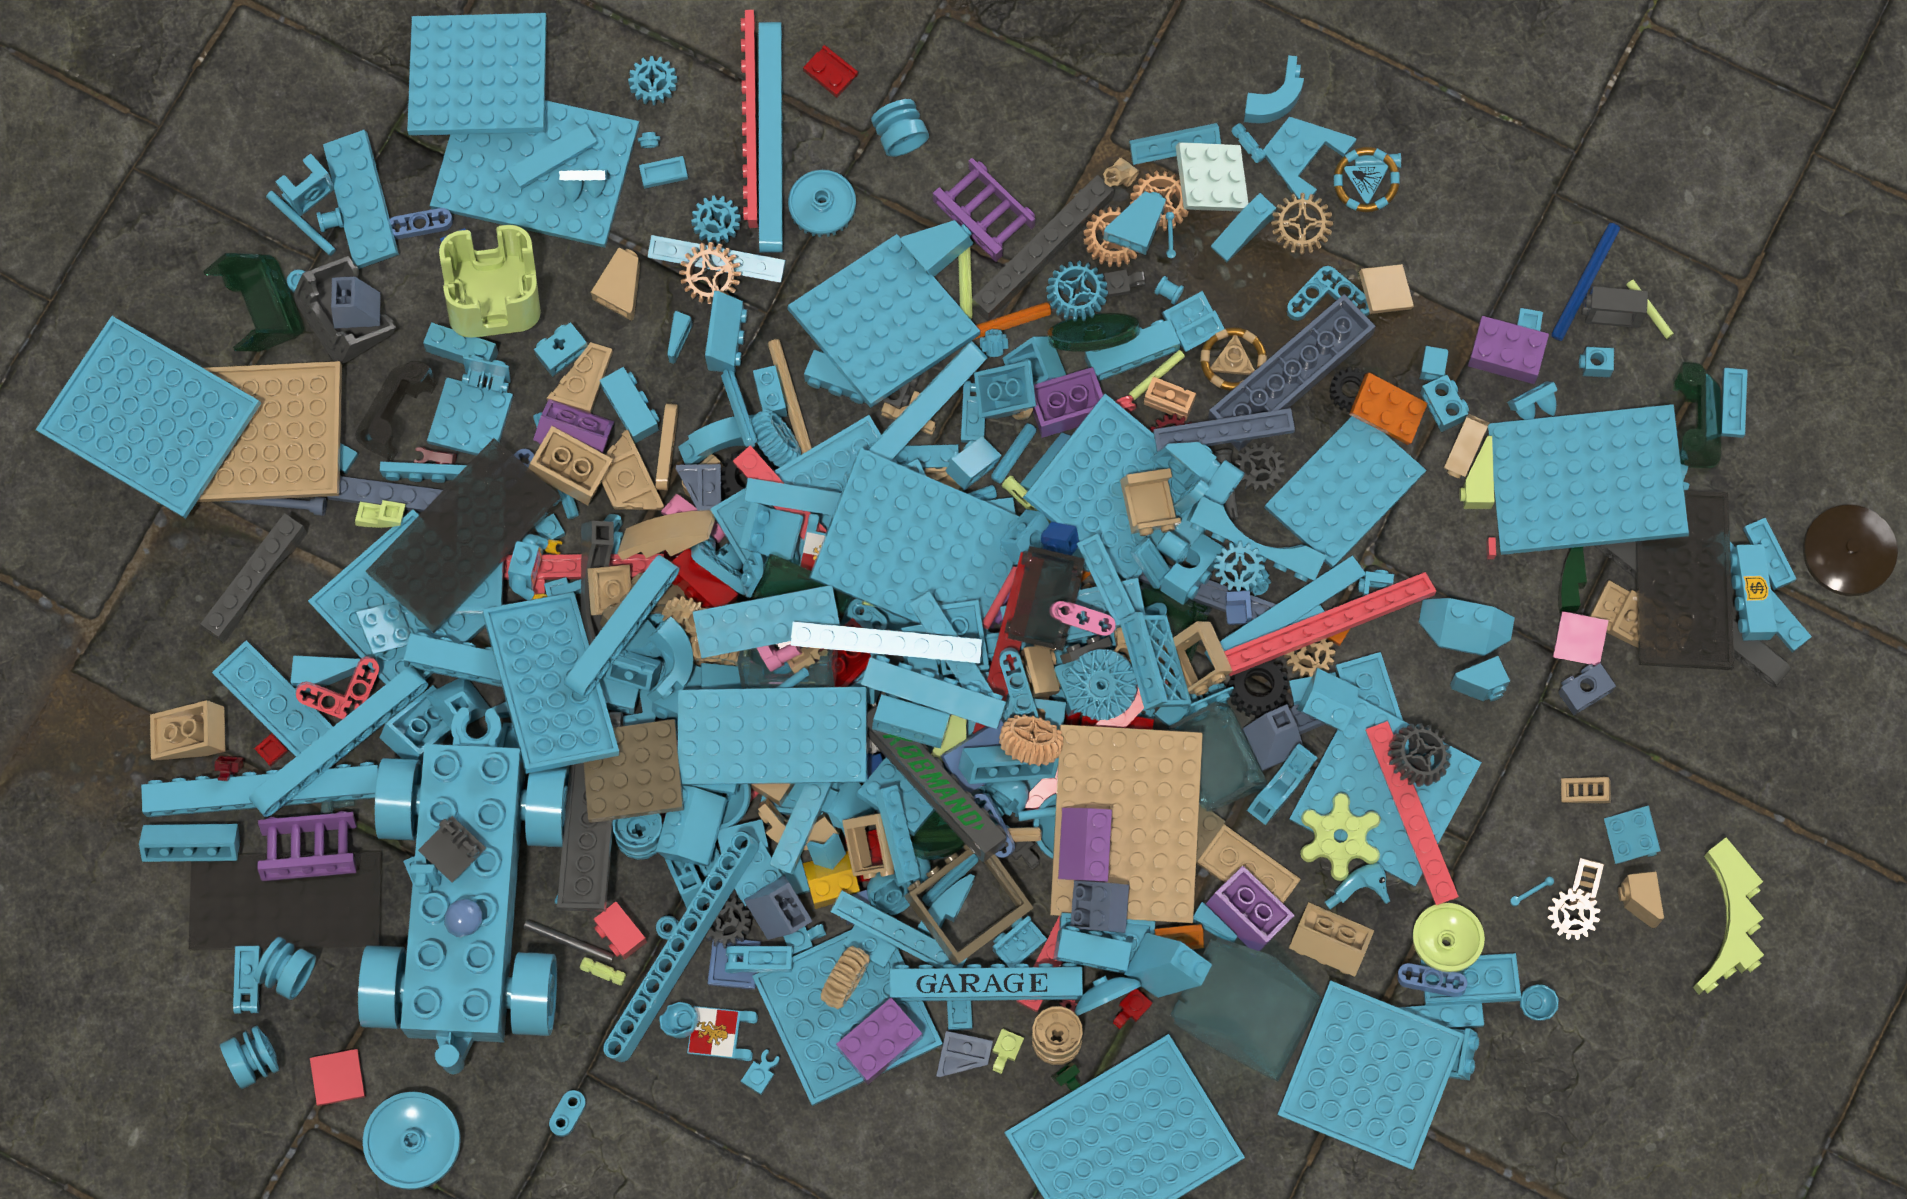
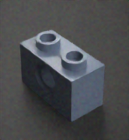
[1558,663,1616,715]

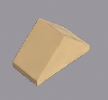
[751,784,795,807]

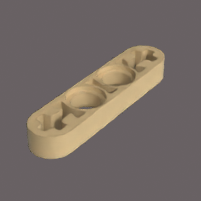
[656,404,678,491]

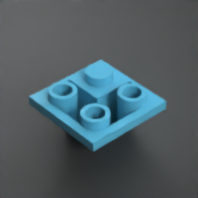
[426,678,490,730]

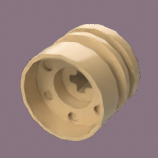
[1032,1006,1083,1065]

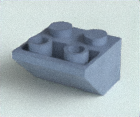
[331,277,381,328]
[744,875,812,940]
[1070,881,1129,933]

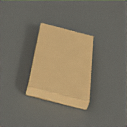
[1196,825,1301,904]

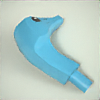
[1325,863,1390,909]

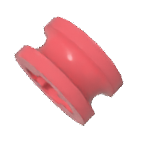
[1115,396,1136,413]

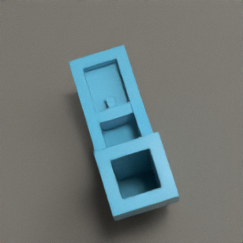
[1244,55,1304,123]
[678,415,754,465]
[647,616,693,702]
[1247,744,1317,825]

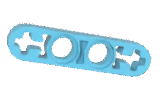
[999,648,1039,718]

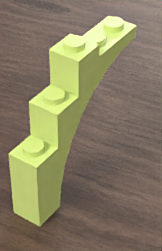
[1693,838,1764,994]

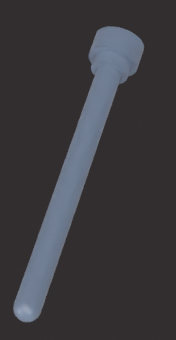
[221,497,327,516]

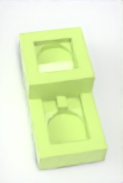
[355,500,405,528]

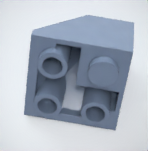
[1242,705,1303,771]

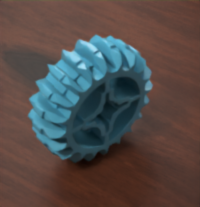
[1046,261,1108,322]
[751,409,801,468]

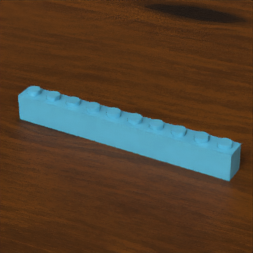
[404,632,639,715]
[141,762,379,817]

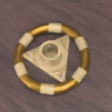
[1200,327,1267,391]

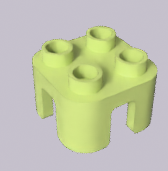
[439,225,541,338]

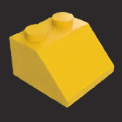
[802,851,860,909]

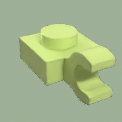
[993,1029,1024,1074]

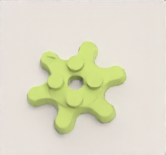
[1300,792,1381,881]

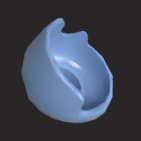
[444,899,482,938]

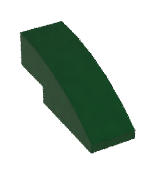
[1558,547,1587,613]

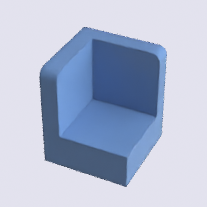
[1225,591,1252,625]

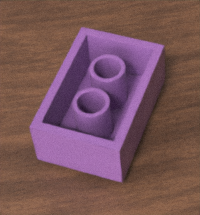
[1468,316,1549,384]
[836,998,923,1085]

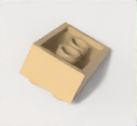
[150,700,225,760]

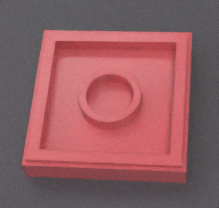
[310,1049,366,1106]

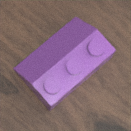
[1033,367,1103,438]
[533,399,614,453]
[1058,808,1112,882]
[1206,866,1294,955]

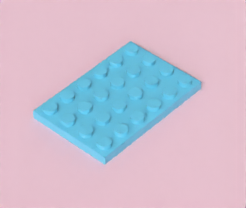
[1264,416,1426,568]

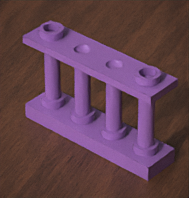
[933,158,1035,262]
[258,811,357,881]

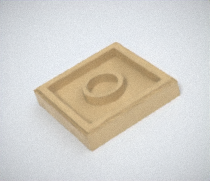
[1359,264,1414,314]
[588,565,631,615]

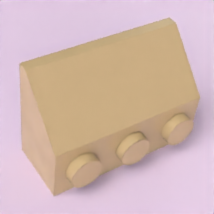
[527,426,613,506]
[1289,902,1374,977]

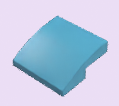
[1162,291,1224,352]
[828,783,876,838]

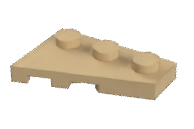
[547,342,613,413]

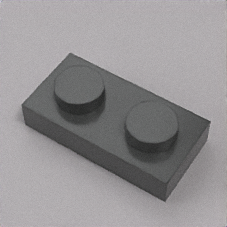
[1060,635,1112,664]

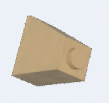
[591,248,640,321]
[1444,414,1490,478]

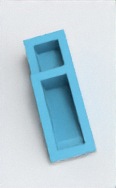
[918,874,975,938]

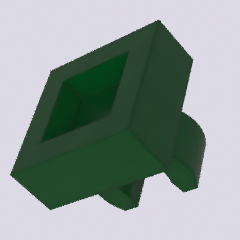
[1051,1062,1080,1091]

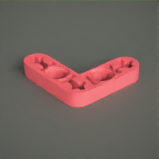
[295,656,379,719]

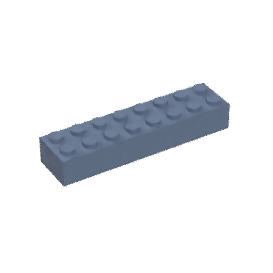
[1208,294,1376,451]

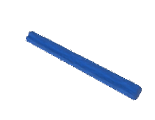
[1552,223,1620,341]

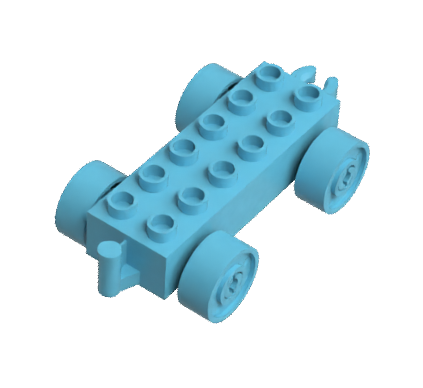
[358,707,569,1074]

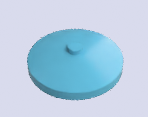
[363,1092,461,1190]

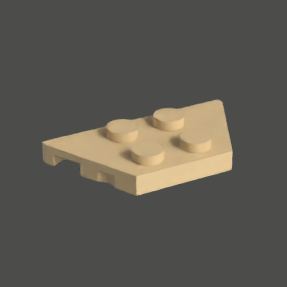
[601,430,664,510]

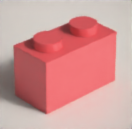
[594,902,647,960]

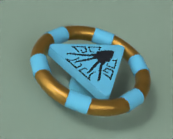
[1333,147,1400,212]

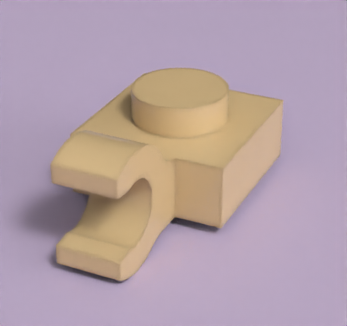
[787,647,830,674]

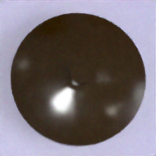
[1803,505,1898,596]

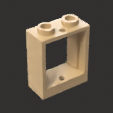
[1164,621,1233,696]
[842,813,895,879]

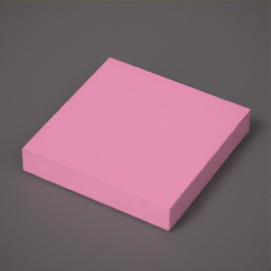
[1553,611,1609,666]

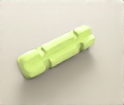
[580,957,626,985]

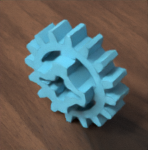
[628,56,677,105]
[691,195,741,245]
[1214,541,1265,591]

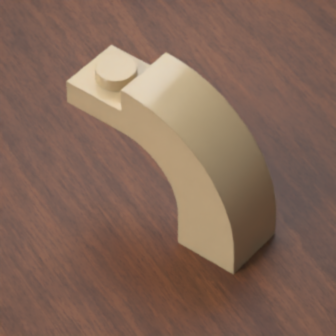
[758,798,841,850]

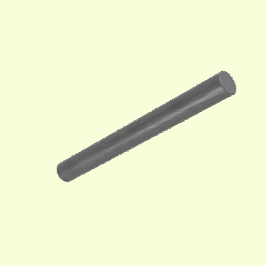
[524,920,615,963]

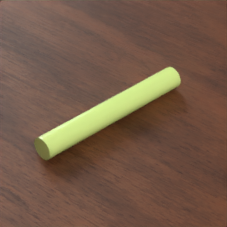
[1626,280,1674,339]
[1128,350,1185,401]

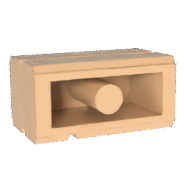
[1144,377,1196,421]

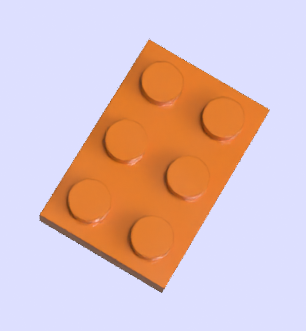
[1349,373,1428,445]

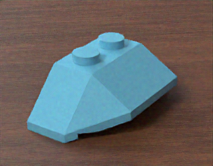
[1418,598,1515,656]

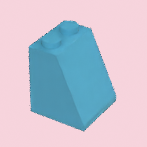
[1124,933,1212,998]

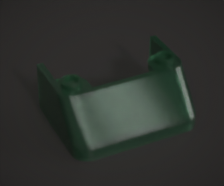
[203,253,304,352]

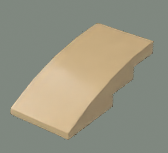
[617,510,715,560]
[1589,580,1695,663]

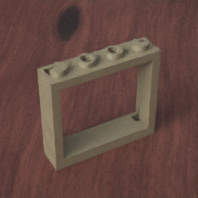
[904,845,1033,965]

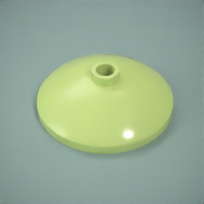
[1413,903,1485,972]

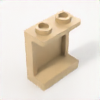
[1120,468,1181,536]

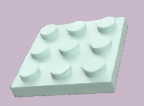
[1176,142,1248,211]

